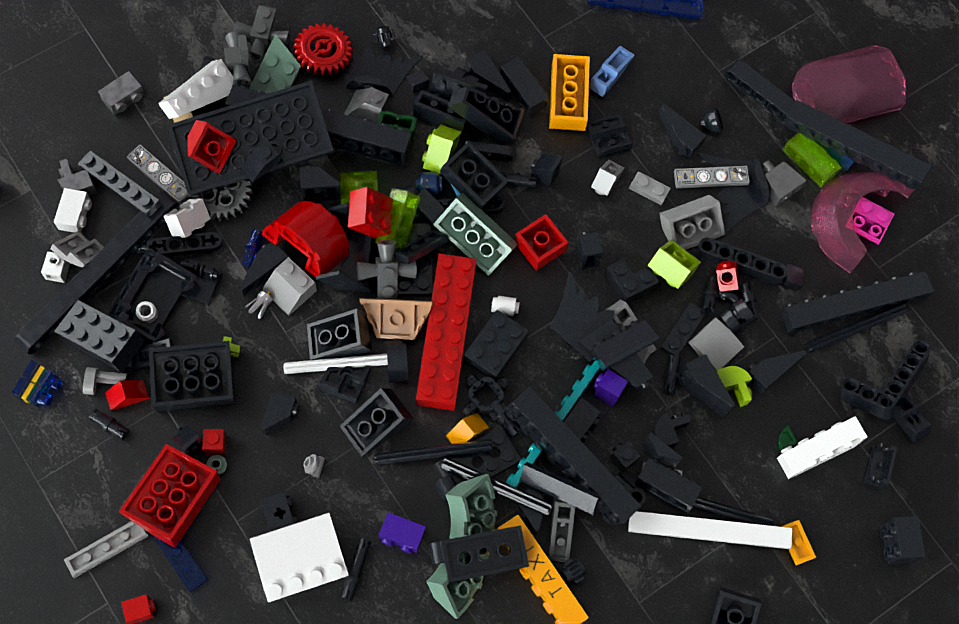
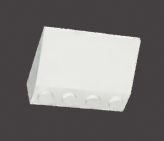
[250,513,349,602]

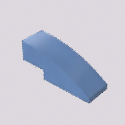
[589,46,635,97]

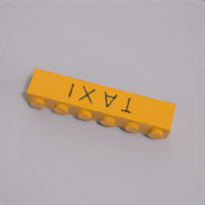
[498,515,589,624]

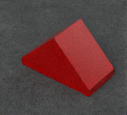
[105,380,150,412]

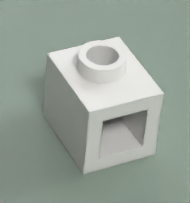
[41,252,70,283]

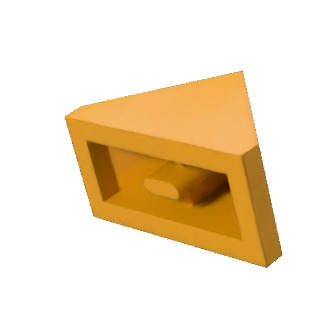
[446,413,489,444]

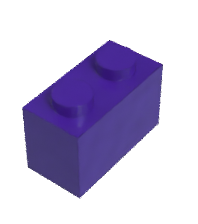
[593,369,628,408]
[379,513,426,554]

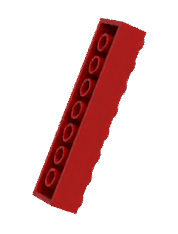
[416,254,477,411]

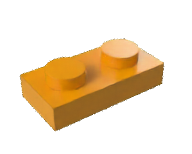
[781,520,816,566]

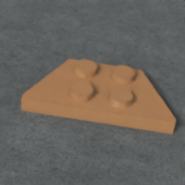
[360,298,434,340]

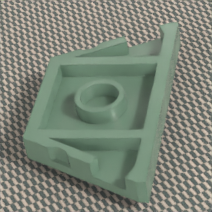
[249,35,301,94]

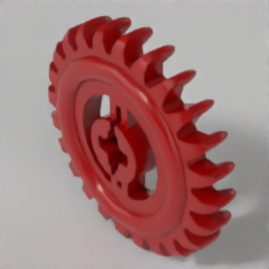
[293,23,353,76]

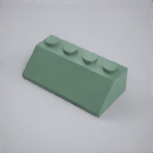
[433,193,518,276]

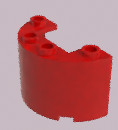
[262,201,350,278]

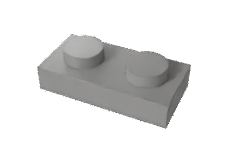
[629,171,671,205]

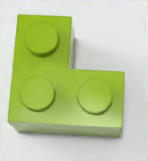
[422,125,462,175]

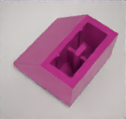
[845,196,894,245]

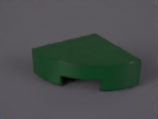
[777,425,798,452]

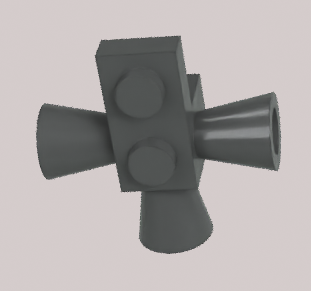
[233,5,290,62]
[224,32,252,87]
[357,240,417,300]

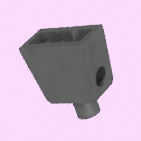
[761,160,806,207]

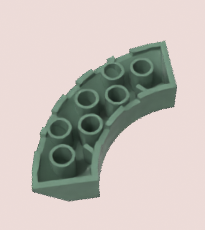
[426,474,497,619]

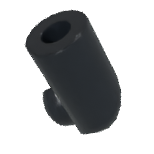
[718,290,740,306]

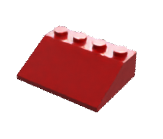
[119,444,221,548]

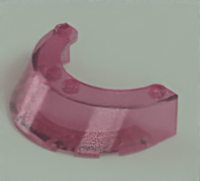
[811,172,914,273]

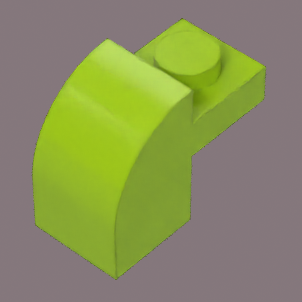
[716,366,752,407]

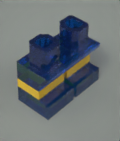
[11,360,63,407]

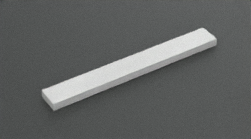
[628,511,792,549]

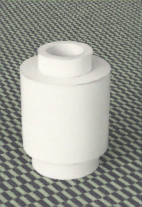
[491,296,520,317]
[136,301,158,323]

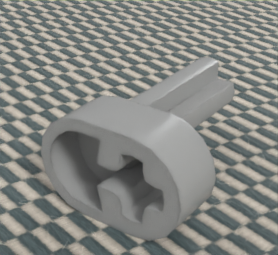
[83,367,127,395]

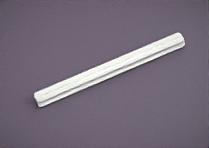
[283,353,388,374]

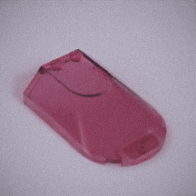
[792,45,906,123]

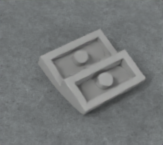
[50,231,104,267]
[689,318,744,371]

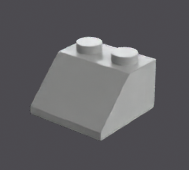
[262,257,317,316]

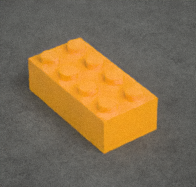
[549,54,590,131]

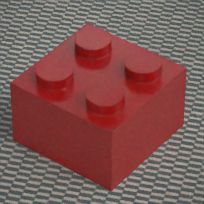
[348,187,393,238]
[515,214,569,271]

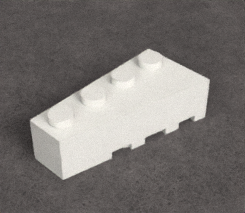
[158,59,233,119]
[777,416,867,479]

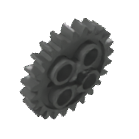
[192,179,253,221]

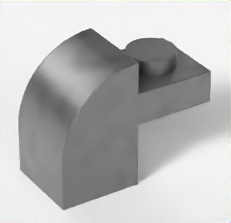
[57,159,97,196]

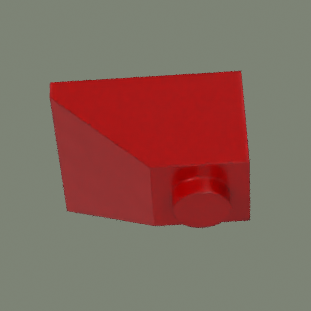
[188,120,237,174]

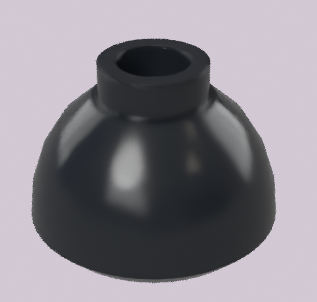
[701,108,723,133]

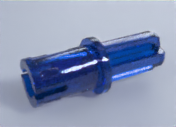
[242,229,263,267]

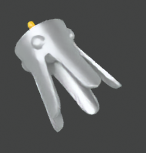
[245,291,273,319]

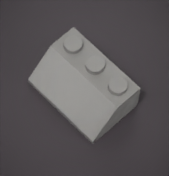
[659,195,725,250]

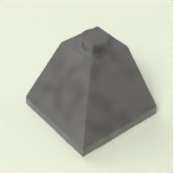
[344,88,389,123]

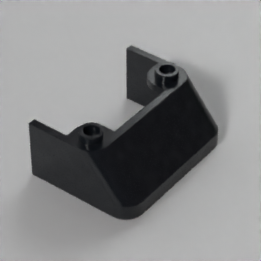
[316,203,384,292]

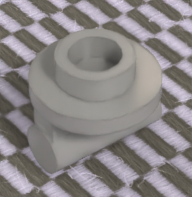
[303,454,325,478]

